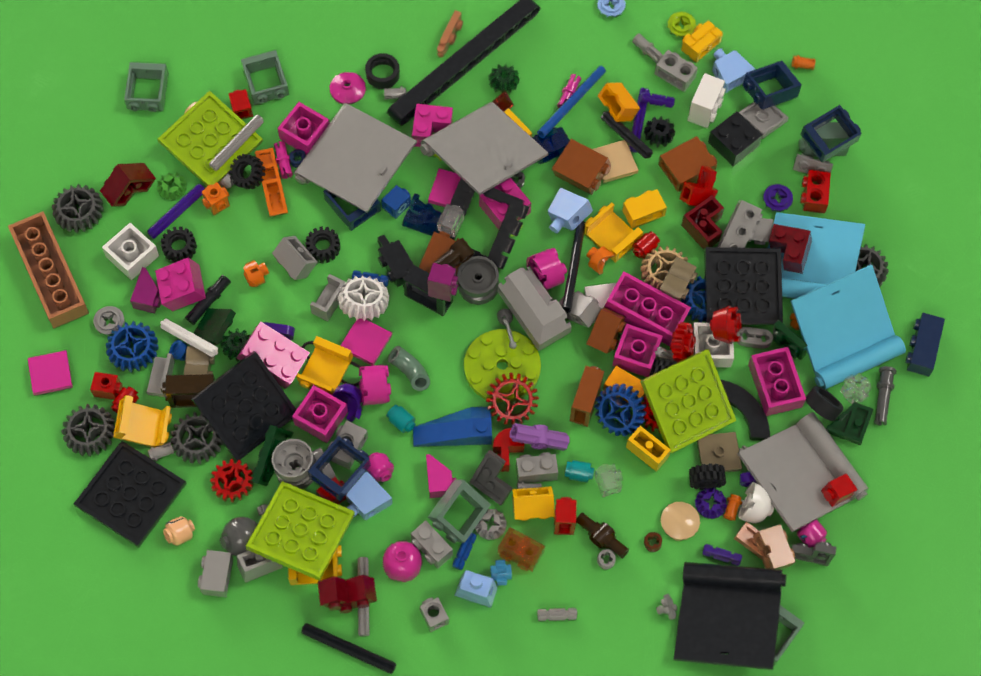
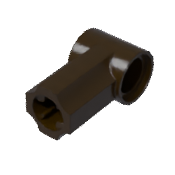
[435,238,475,268]

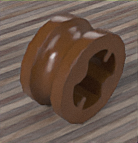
[644,532,662,552]

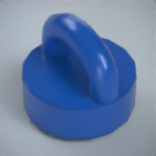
[169,340,187,361]

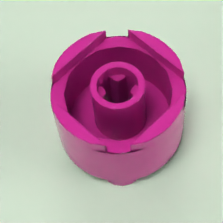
[526,248,567,290]
[359,365,391,406]

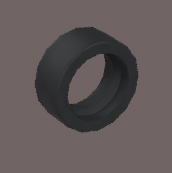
[365,53,400,89]
[806,386,843,421]

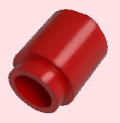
[632,231,660,259]
[111,386,139,413]

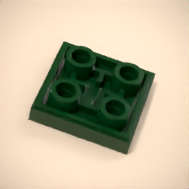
[193,308,236,345]
[773,320,808,360]

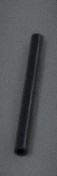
[562,221,585,313]

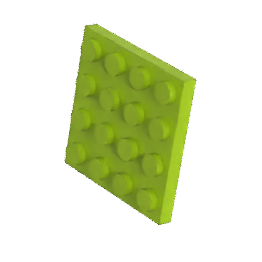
[158,91,263,186]
[640,349,737,453]
[246,481,355,581]

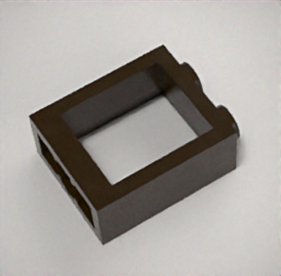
[162,374,215,408]

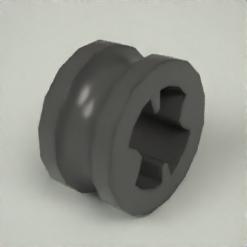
[511,171,525,188]

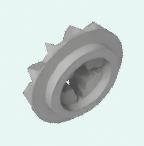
[93,306,125,336]
[475,509,506,540]

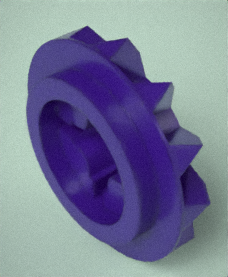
[763,184,793,212]
[695,488,727,519]

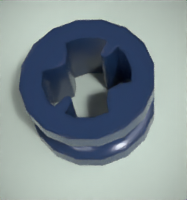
[289,149,306,168]

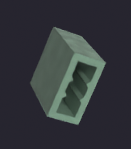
[799,122,850,157]

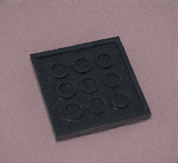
[704,247,783,325]
[191,351,296,461]
[74,441,187,548]

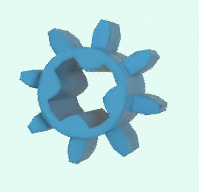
[490,560,512,586]

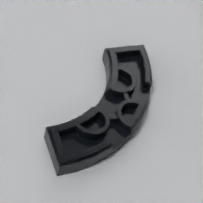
[720,379,770,440]

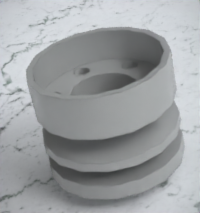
[272,439,315,489]

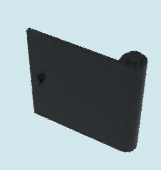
[674,562,787,670]

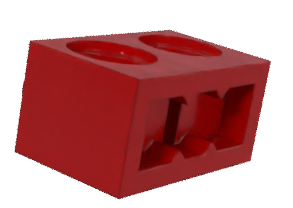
[800,170,831,214]
[554,497,577,535]

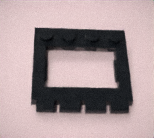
[438,178,529,269]

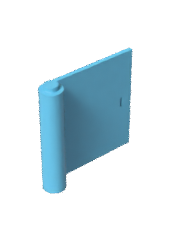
[768,212,865,299]
[791,265,906,390]

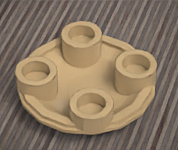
[660,502,700,541]

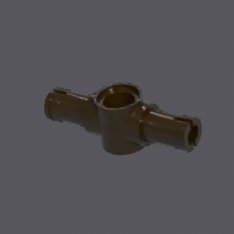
[576,512,629,559]

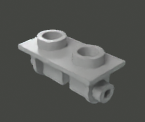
[793,153,833,174]

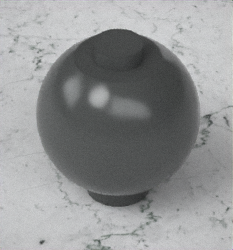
[220,517,258,557]

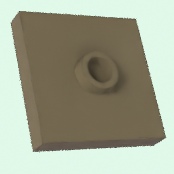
[697,432,742,472]

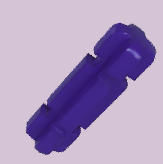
[640,92,675,108]
[702,544,742,566]

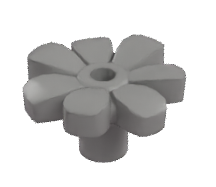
[656,594,677,620]

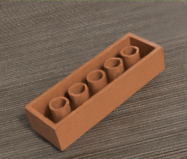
[8,211,89,329]

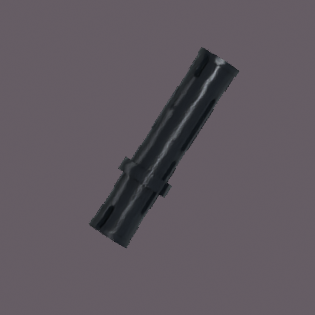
[185,275,231,325]

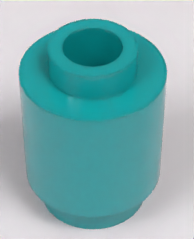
[386,405,416,433]
[565,460,594,483]

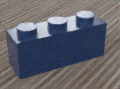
[905,313,945,376]

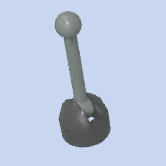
[497,309,517,349]

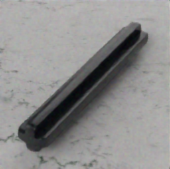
[601,111,653,159]

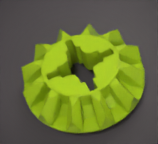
[668,12,696,38]

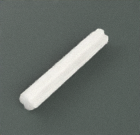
[160,319,218,357]

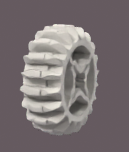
[337,275,389,321]

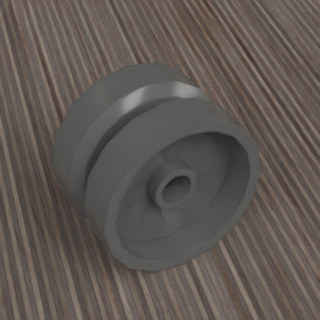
[457,256,499,305]

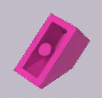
[426,454,456,498]

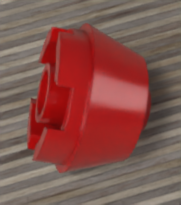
[710,305,742,344]

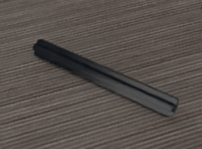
[302,623,396,674]

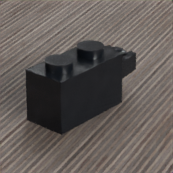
[377,235,414,287]

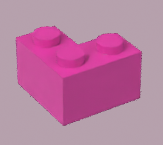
[412,104,453,147]

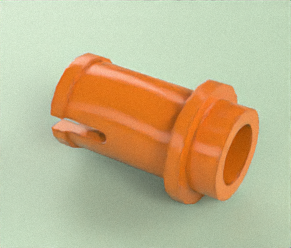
[792,55,815,70]
[723,494,743,521]

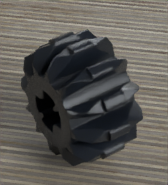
[644,116,675,148]

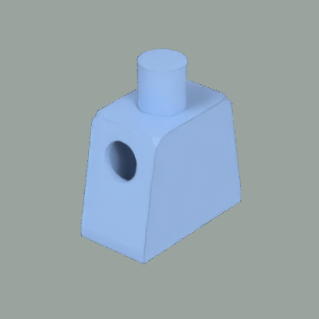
[712,49,755,93]
[548,188,593,233]
[346,471,392,520]
[455,570,497,608]

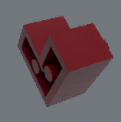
[100,163,156,207]
[681,195,724,250]
[769,224,812,274]
[318,575,377,613]

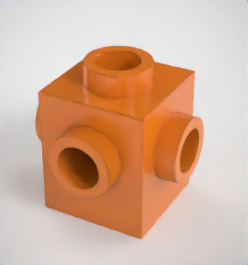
[201,182,230,215]

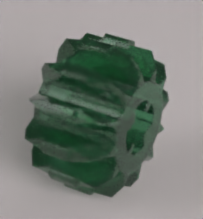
[489,64,520,95]
[221,328,250,362]

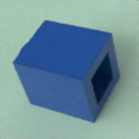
[381,185,411,219]

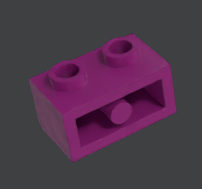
[428,263,458,302]

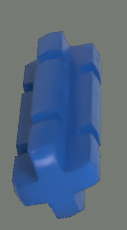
[352,270,389,287]
[453,533,476,570]

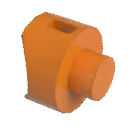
[586,246,615,275]
[243,260,269,287]

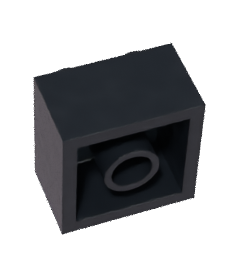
[708,111,762,166]

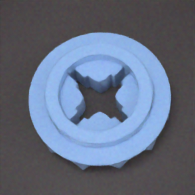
[597,0,626,18]

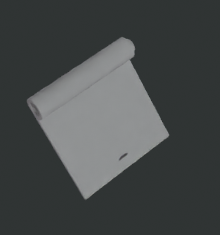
[420,102,548,195]
[294,103,417,213]
[737,412,869,532]

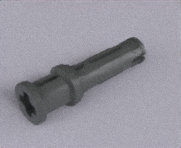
[874,366,897,425]

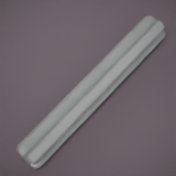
[209,115,264,171]
[358,557,369,637]

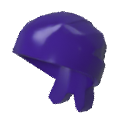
[332,383,362,422]

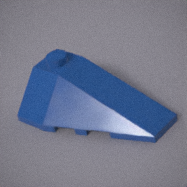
[413,407,492,447]

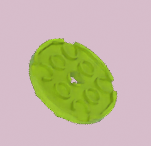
[464,329,541,403]

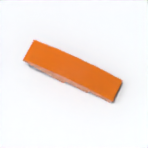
[255,148,288,217]

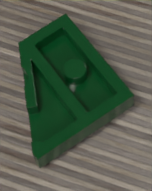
[826,402,873,445]

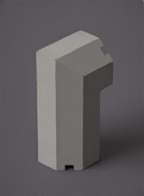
[497,267,572,351]

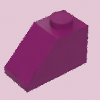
[130,267,161,314]

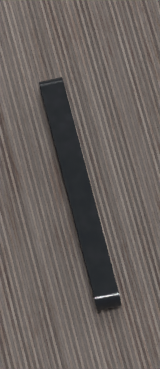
[387,0,540,126]

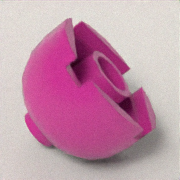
[382,541,422,582]

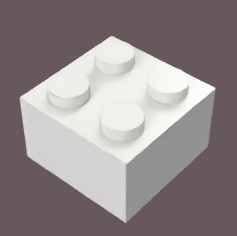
[687,73,726,128]
[102,223,159,280]
[692,323,734,368]

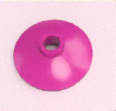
[330,72,366,104]

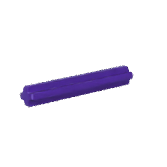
[629,88,650,153]
[147,184,205,239]

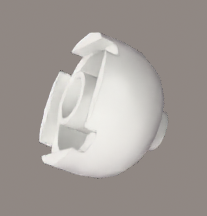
[738,482,774,523]

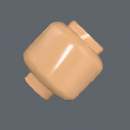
[163,516,195,546]

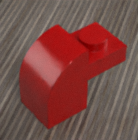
[680,165,718,206]
[493,428,525,472]

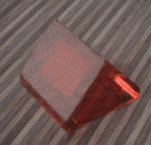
[492,91,514,112]

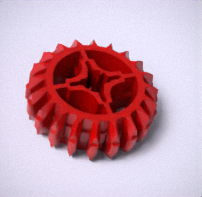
[486,372,539,425]

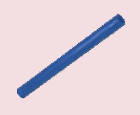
[537,66,606,138]

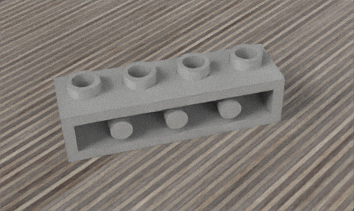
[717,200,763,248]

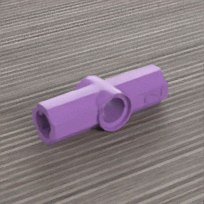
[510,423,570,451]

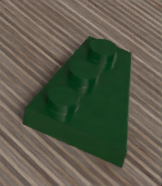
[251,425,294,486]

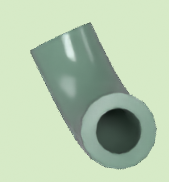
[388,346,430,391]

